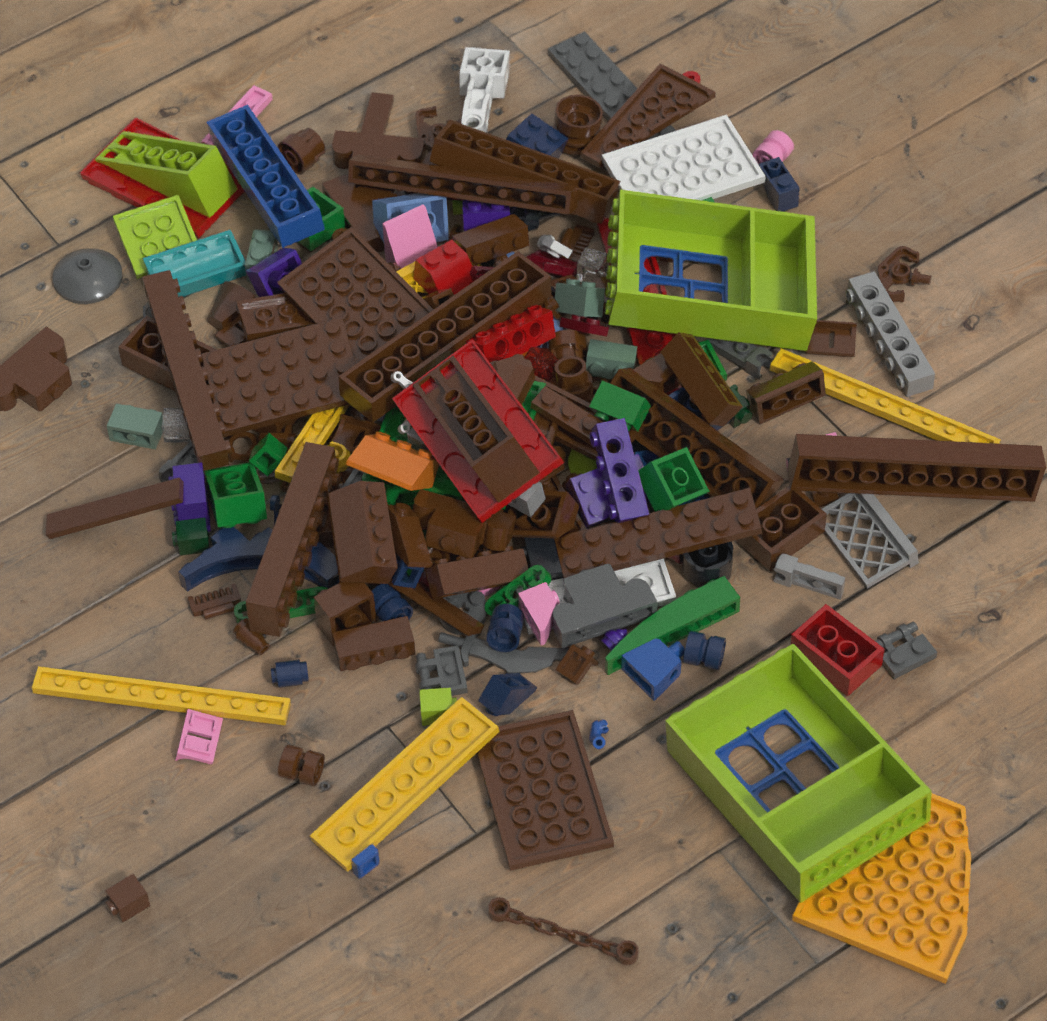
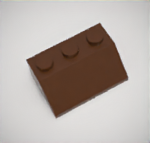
[746,361,826,424]
[499,491,579,538]

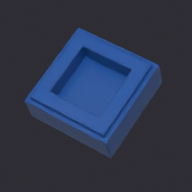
[351,844,380,879]

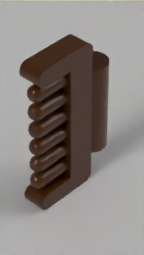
[560,224,595,263]
[188,583,242,620]

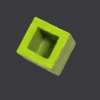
[420,688,457,726]

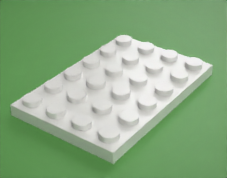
[602,115,765,200]

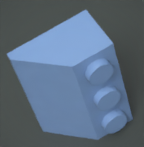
[372,193,449,242]

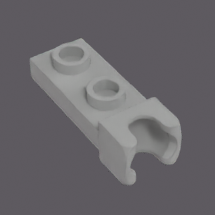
[773,553,845,600]

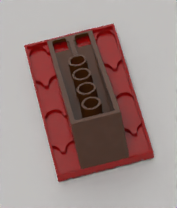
[392,339,564,523]

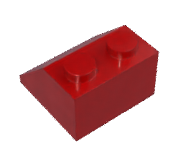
[413,240,476,295]

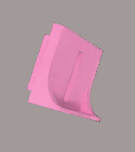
[175,709,223,765]

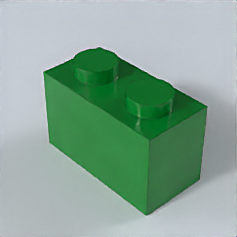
[589,380,651,432]

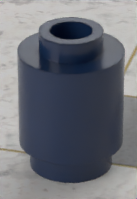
[271,659,309,688]

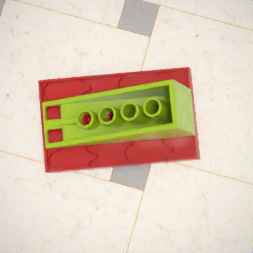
[80,117,244,238]

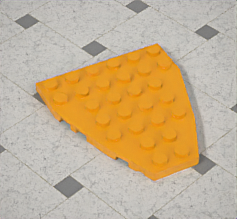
[792,793,971,984]

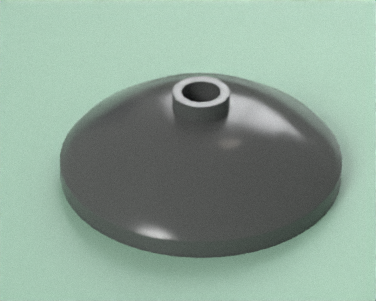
[52,248,123,304]

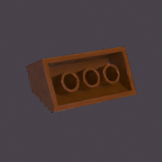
[327,481,398,584]

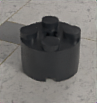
[682,542,733,588]

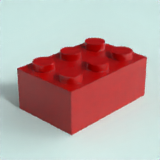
[790,604,884,697]

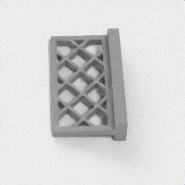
[822,493,919,588]

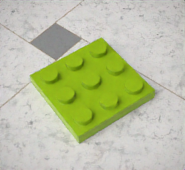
[113,195,197,279]

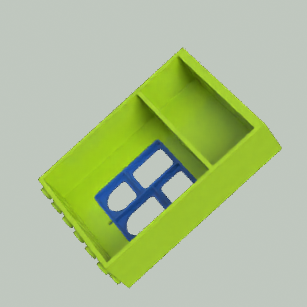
[605,189,817,351]
[665,644,932,903]

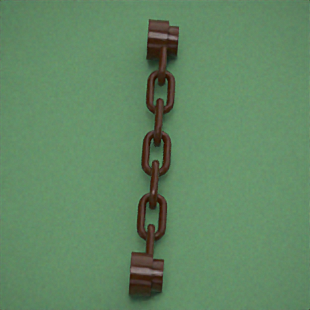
[488,897,639,965]

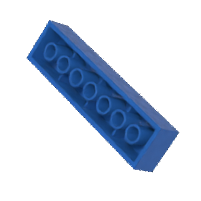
[207,104,325,248]

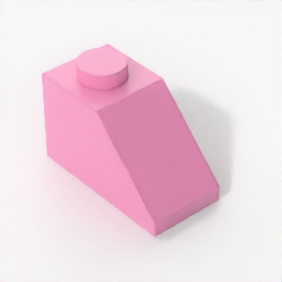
[518,582,560,645]

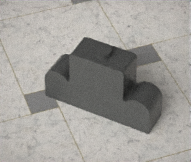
[553,564,657,648]

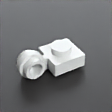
[537,234,573,258]

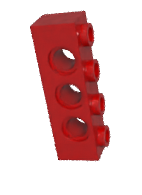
[466,305,556,362]

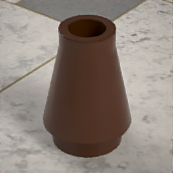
[233,618,270,656]

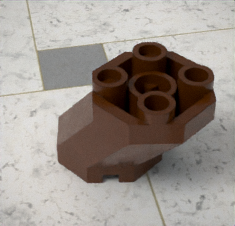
[490,354,535,405]

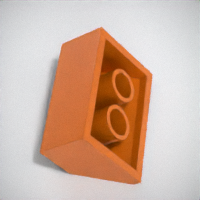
[346,432,439,491]

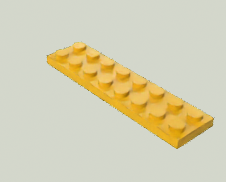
[310,697,499,872]

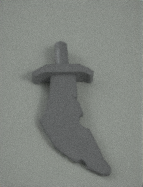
[439,632,569,674]

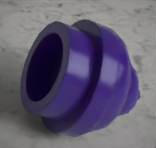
[601,629,628,651]

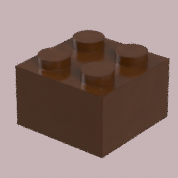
[314,581,377,647]

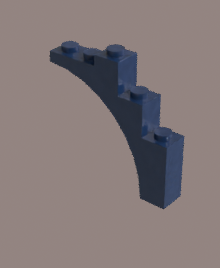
[178,527,340,592]

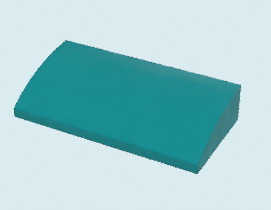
[143,229,247,297]

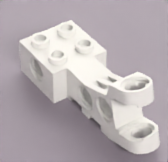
[460,47,510,133]

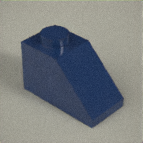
[478,673,537,716]

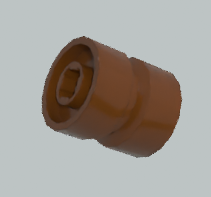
[278,744,325,787]

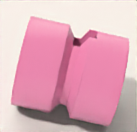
[752,130,794,164]

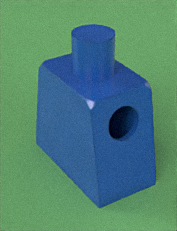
[622,638,685,701]

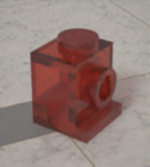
[524,347,559,382]

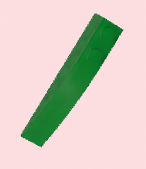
[605,576,741,675]

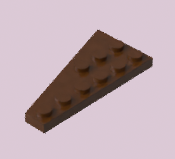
[581,63,716,168]

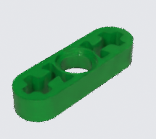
[485,565,551,617]

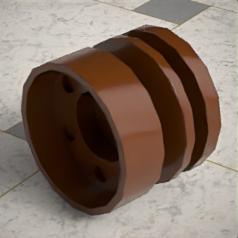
[553,95,603,156]

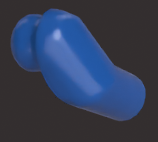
[589,719,609,749]

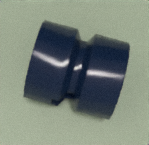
[372,584,413,622]
[487,604,524,652]
[683,631,726,671]

